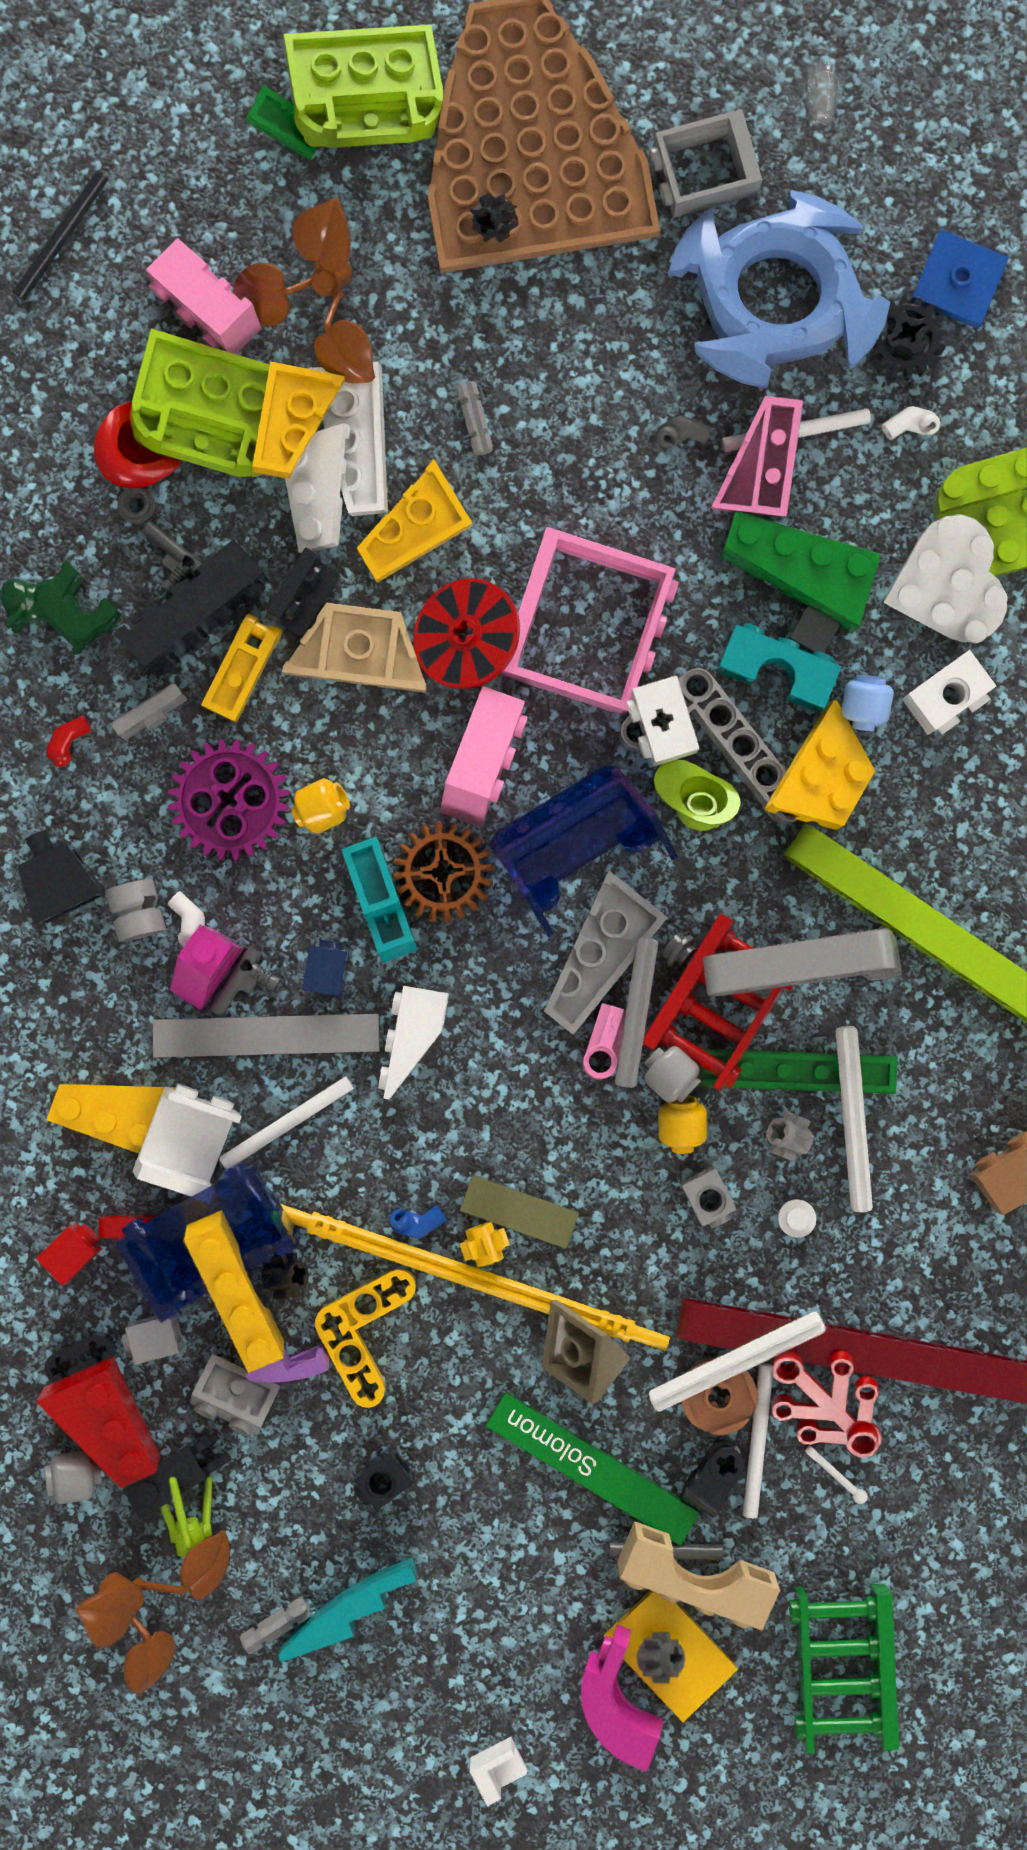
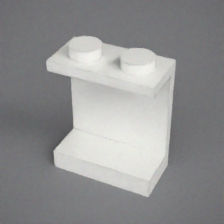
[132,1084,242,1202]

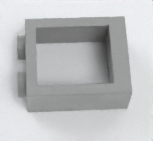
[649,109,763,218]

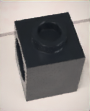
[353,1445,415,1511]

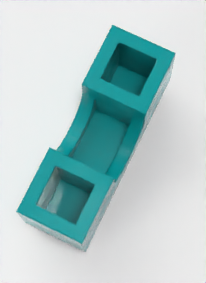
[716,623,842,713]

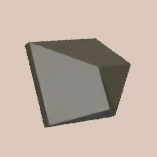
[542,1300,631,1404]

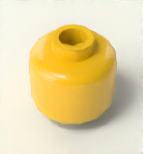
[291,778,350,834]
[658,1096,707,1154]

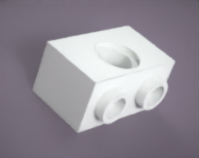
[902,650,996,735]

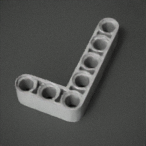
[619,668,797,825]
[702,929,902,997]

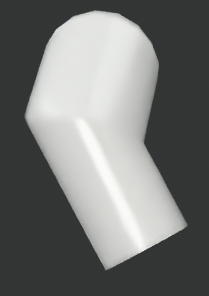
[167,891,205,947]

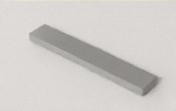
[153,1014,380,1058]

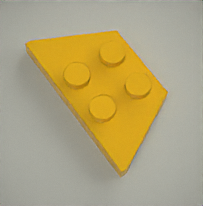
[764,700,875,830]

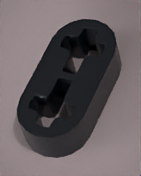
[44,1332,116,1383]

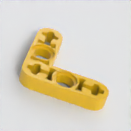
[315,1268,416,1408]

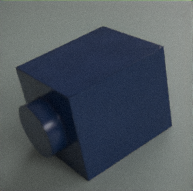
[302,939,350,996]

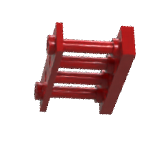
[643,913,794,1092]

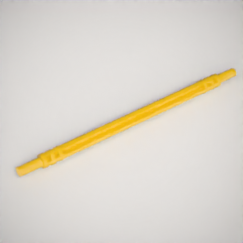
[272,1203,670,1351]

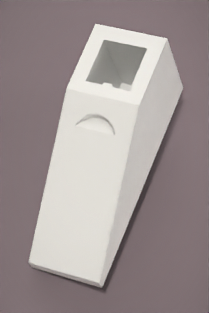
[378,986,449,1099]

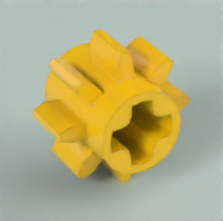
[460,1221,510,1267]

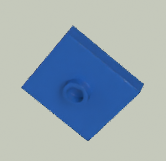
[910,229,1009,329]

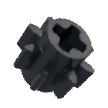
[470,192,519,243]
[262,1253,309,1300]

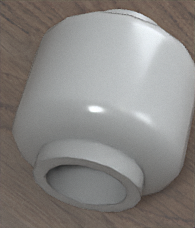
[644,1046,701,1103]
[44,1450,101,1504]

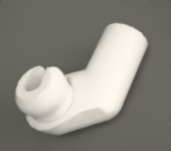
[881,406,940,440]

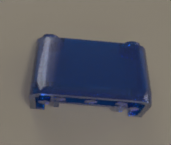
[115,1160,301,1324]

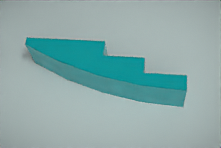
[278,1557,418,1662]

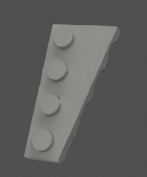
[544,871,668,1035]

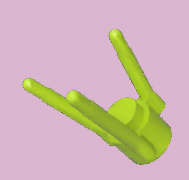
[160,1476,213,1557]

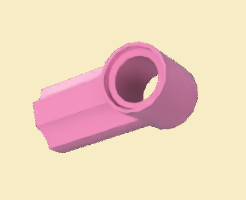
[582,1003,626,1080]

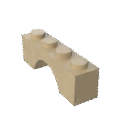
[617,1521,780,1630]

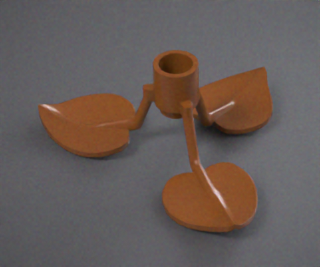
[233,198,376,384]
[75,1530,230,1695]

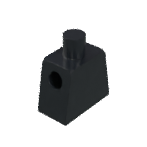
[18,830,106,926]

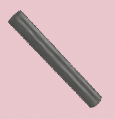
[609,1542,723,1560]

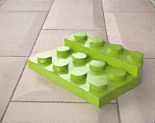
[284,25,443,148]
[130,328,270,477]
[933,447,1027,577]

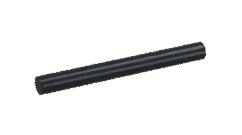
[13,170,108,301]

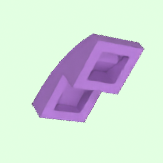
[246,1343,330,1382]

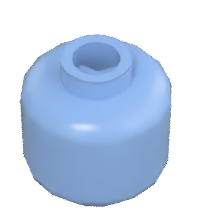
[841,675,894,731]

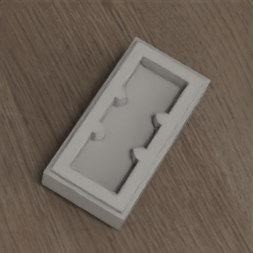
[111,683,188,740]

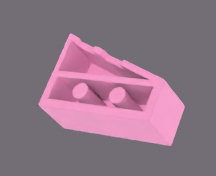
[146,238,262,354]
[711,396,803,519]
[440,686,528,828]

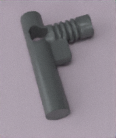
[142,521,202,593]
[210,946,281,1017]

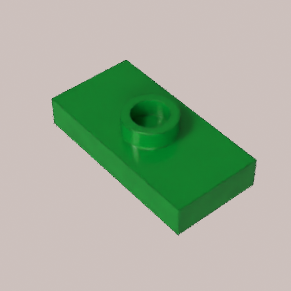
[245,85,318,161]

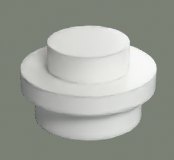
[778,1199,816,1238]

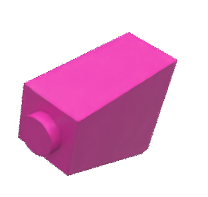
[170,925,244,1011]

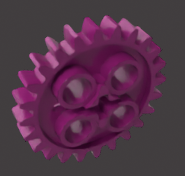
[168,739,291,861]

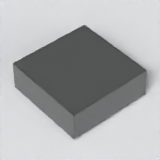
[789,605,840,654]

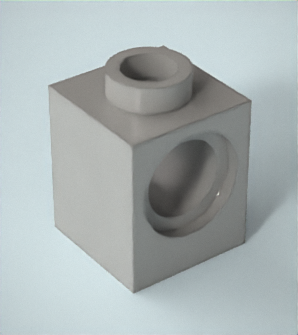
[679,1166,737,1228]
[122,1310,185,1365]

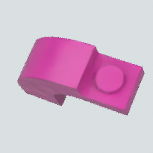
[581,1624,664,1772]

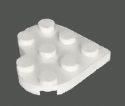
[884,514,1007,643]

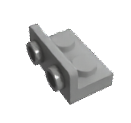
[190,1354,280,1436]

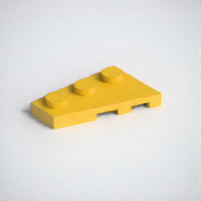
[357,459,473,583]

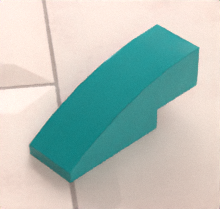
[341,837,418,963]

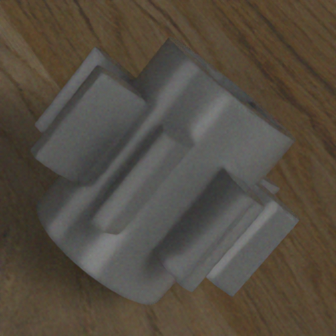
[637,1632,685,1684]

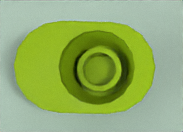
[654,760,741,831]

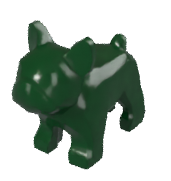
[0,561,122,655]

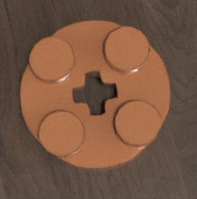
[681,1356,757,1435]

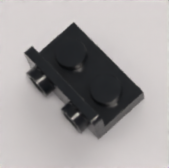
[266,547,340,638]

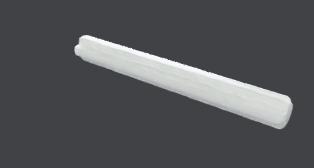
[836,1026,873,1212]
[649,1312,826,1411]

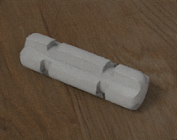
[457,381,493,456]
[240,1598,311,1654]

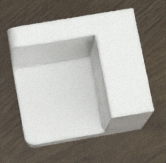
[470,1737,527,1806]

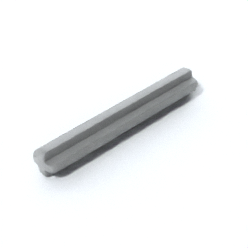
[615,938,658,1088]

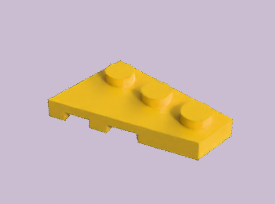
[252,361,345,479]
[46,1084,176,1154]

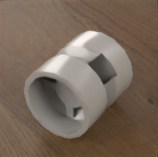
[105,879,166,942]

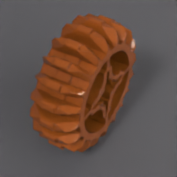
[392,821,494,923]

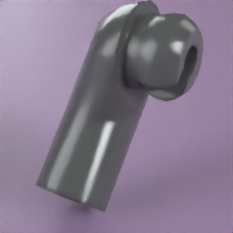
[657,415,712,448]

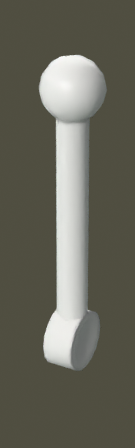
[804,1445,868,1504]

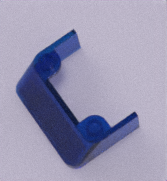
[490,766,678,937]

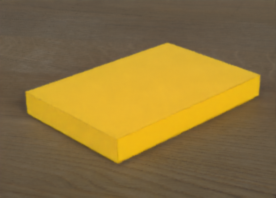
[604,1590,738,1722]

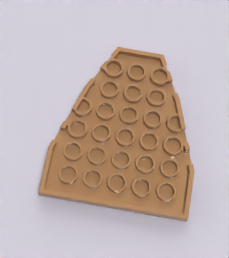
[428,0,660,274]

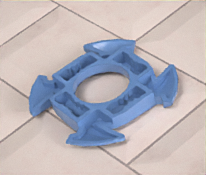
[668,190,890,389]

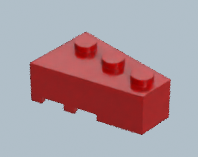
[36,1356,161,1488]

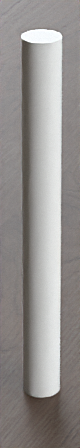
[722,408,871,453]
[219,1076,354,1170]
[742,1363,773,1518]

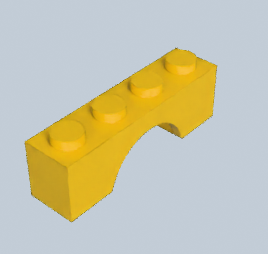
[184,1210,284,1373]

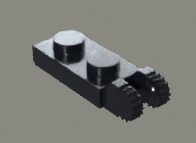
[122,1431,232,1520]

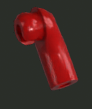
[46,715,92,767]

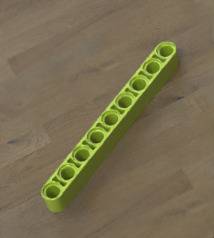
[784,824,1027,1023]

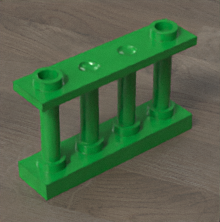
[789,1583,899,1754]

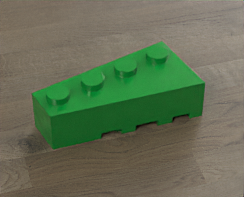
[720,511,881,634]

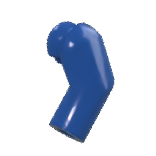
[389,1205,447,1239]

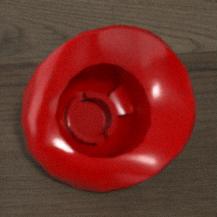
[94,401,182,488]

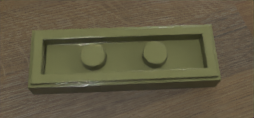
[460,1174,579,1249]

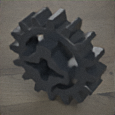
[867,295,948,381]

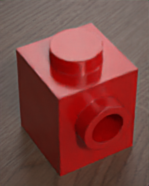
[36,1222,103,1286]

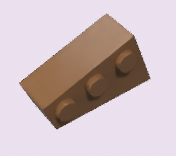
[970,1132,1027,1215]

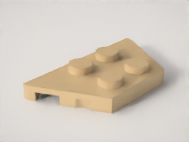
[282,603,427,693]

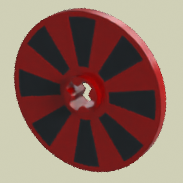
[413,578,520,690]

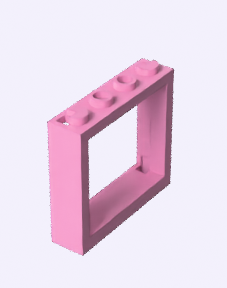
[500,527,679,717]

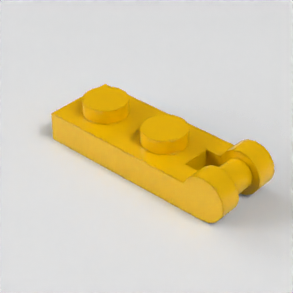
[201,613,283,723]

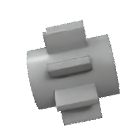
[766,1111,814,1161]

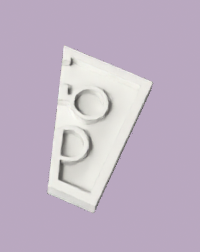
[285,423,350,553]

